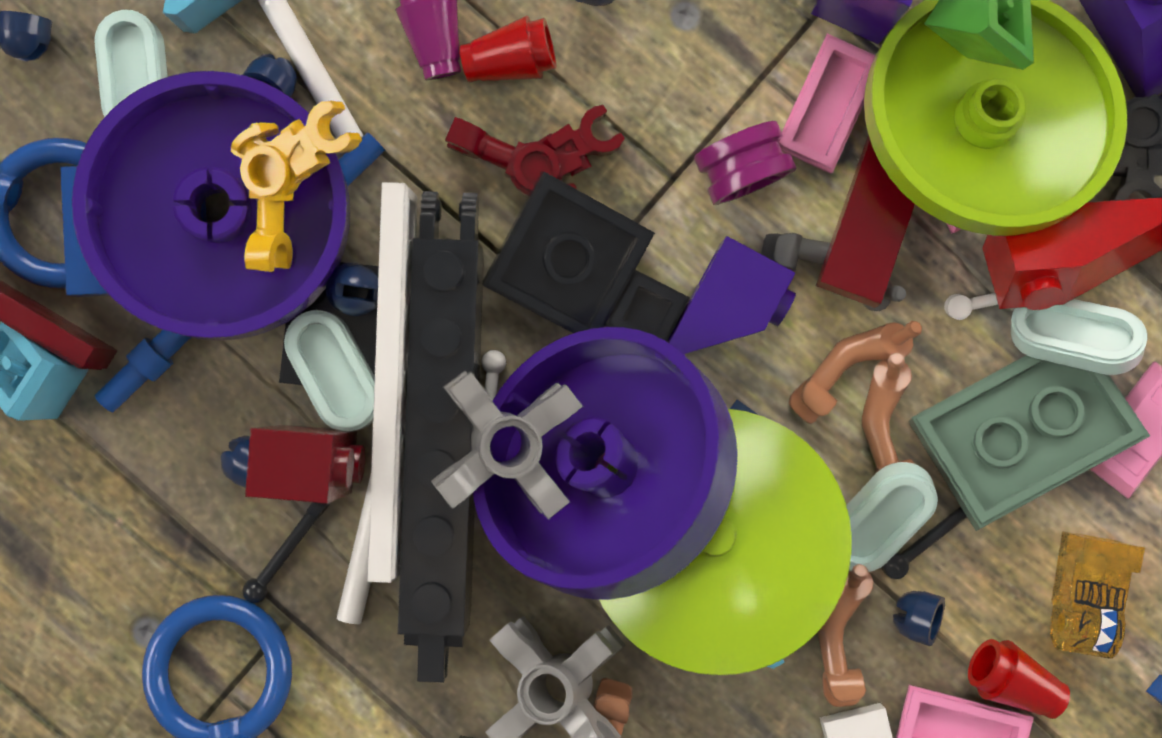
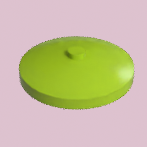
[864,0,1127,236]
[599,409,852,675]

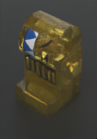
[1050,531,1145,659]

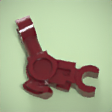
[445,105,625,196]

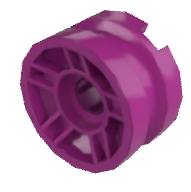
[694,121,797,205]

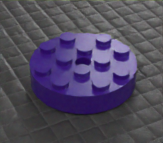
[72,71,351,340]
[473,327,738,600]

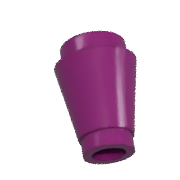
[395,0,461,80]

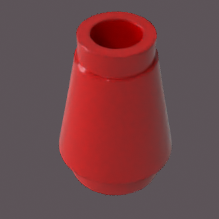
[459,15,557,83]
[968,639,1070,719]

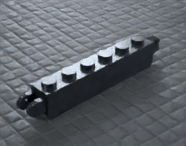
[398,191,484,683]

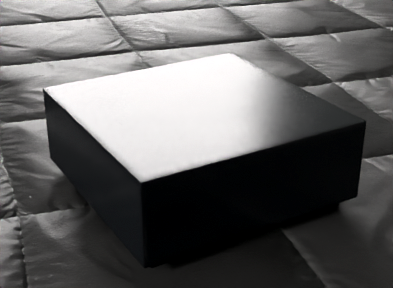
[605,270,690,341]

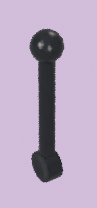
[242,502,331,603]
[882,506,967,579]

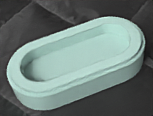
[94,10,168,117]
[1011,299,1147,375]
[284,310,375,431]
[846,462,938,572]

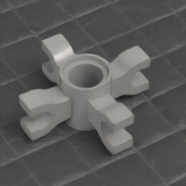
[431,371,583,519]
[485,616,625,738]

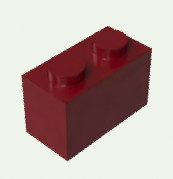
[245,425,365,503]

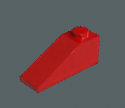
[982,197,1162,310]

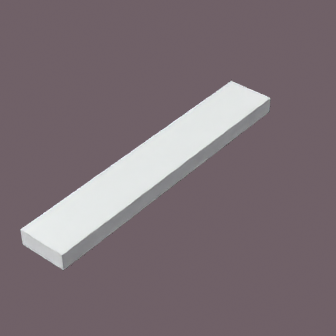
[367,182,417,583]

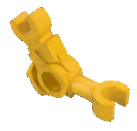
[231,101,362,272]

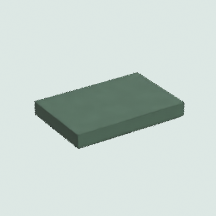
[909,355,1150,531]

